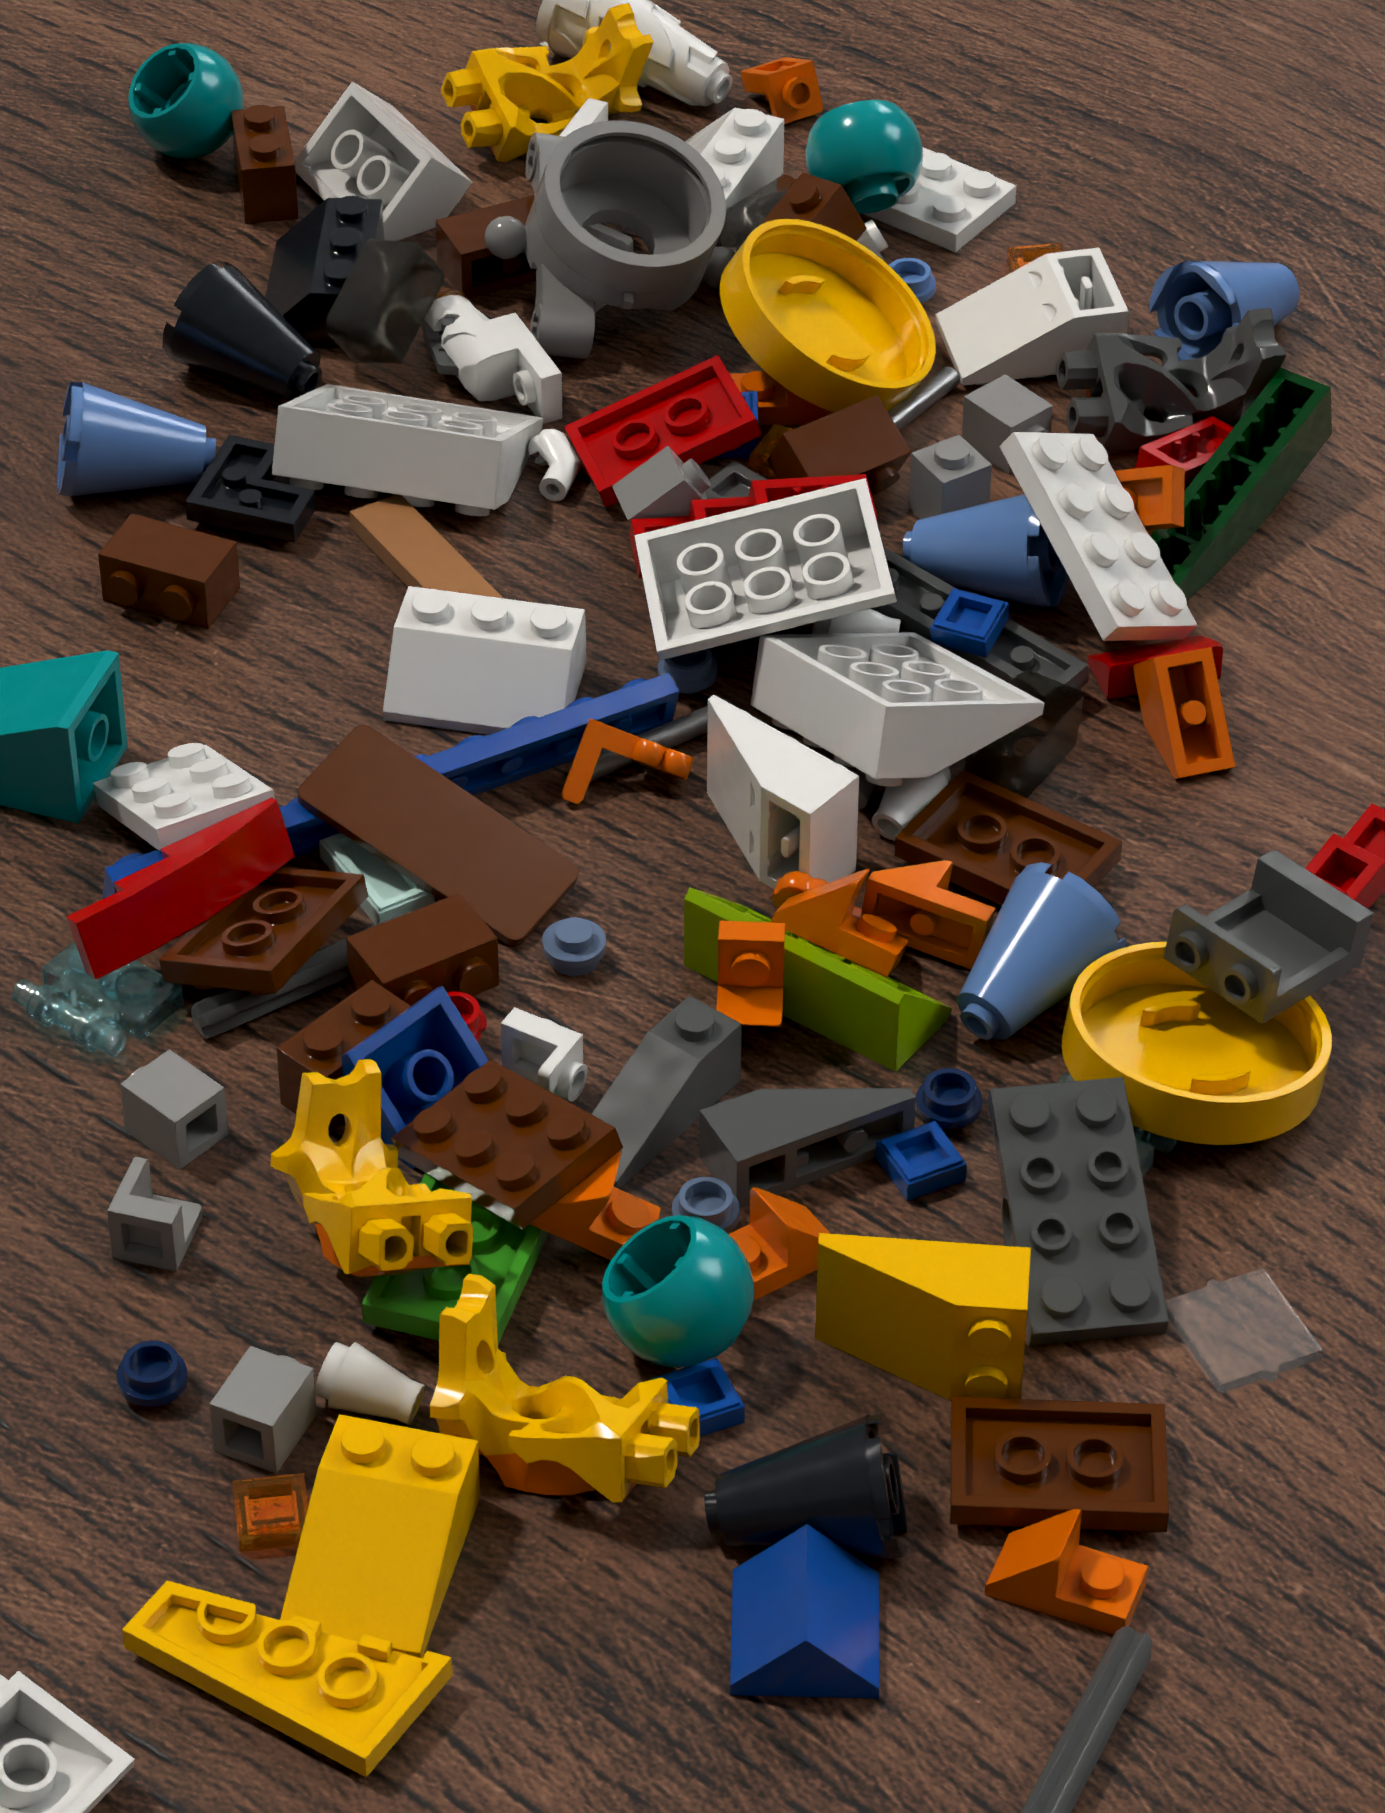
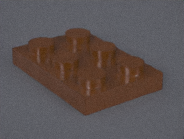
[894,770,1122,905]
[159,867,368,996]
[391,1059,623,1229]
[950,1396,1169,1532]

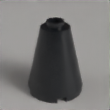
[162,261,322,401]
[704,1413,907,1560]

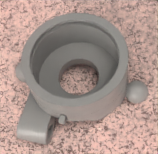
[484,120,735,360]

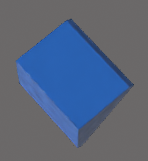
[341,986,489,1169]
[730,1524,879,1698]

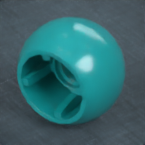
[128,42,244,159]
[805,100,923,214]
[602,1215,754,1368]

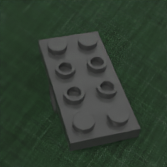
[988,1077,1169,1346]

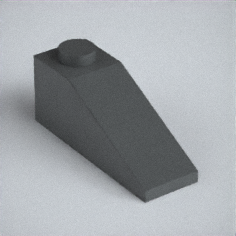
[592,995,742,1189]
[699,1088,916,1208]

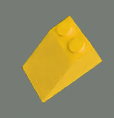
[815,1233,1031,1401]
[280,1414,480,1658]

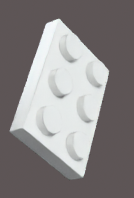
[865,147,1016,253]
[93,743,275,852]

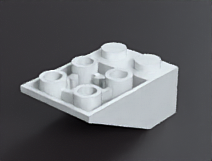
[935,248,1129,386]
[707,695,859,889]

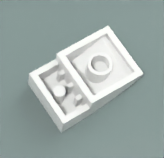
[0,1671,135,1813]

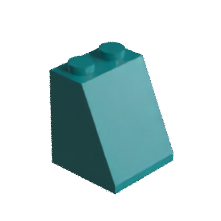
[0,650,128,824]

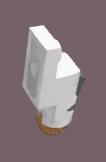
[419,287,562,424]

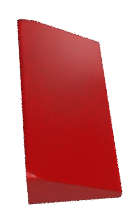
[1087,635,1223,700]

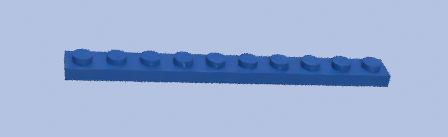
[103,673,680,899]

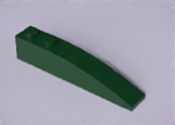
[1150,367,1332,601]

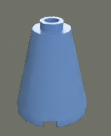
[1150,261,1299,361]
[57,381,216,497]
[903,494,1069,608]
[957,862,1126,1040]

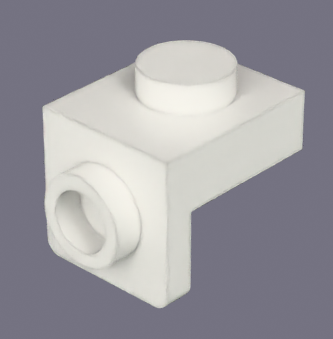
[501,1007,588,1102]

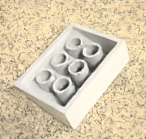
[272,384,543,516]
[634,478,897,661]
[751,632,1044,787]

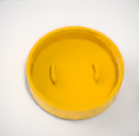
[720,219,936,412]
[1062,942,1332,1145]

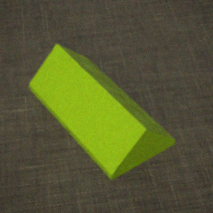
[684,887,953,1072]

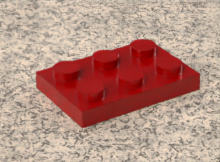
[564,355,762,508]

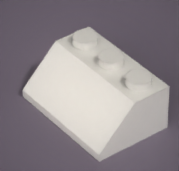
[295,81,473,245]
[624,107,784,249]
[383,586,587,735]

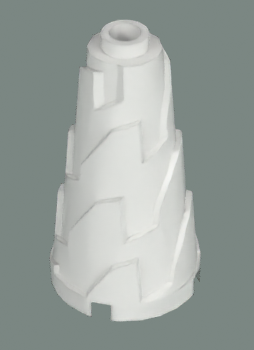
[536,0,733,107]

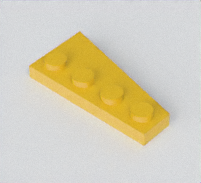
[122,1581,453,1778]

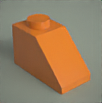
[1132,647,1235,779]

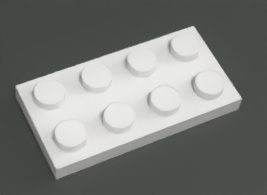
[999,432,1198,641]

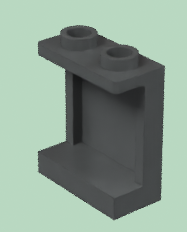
[1164,849,1374,1024]

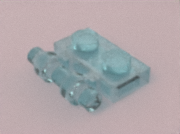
[11,941,184,1057]

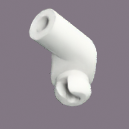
[528,429,581,501]

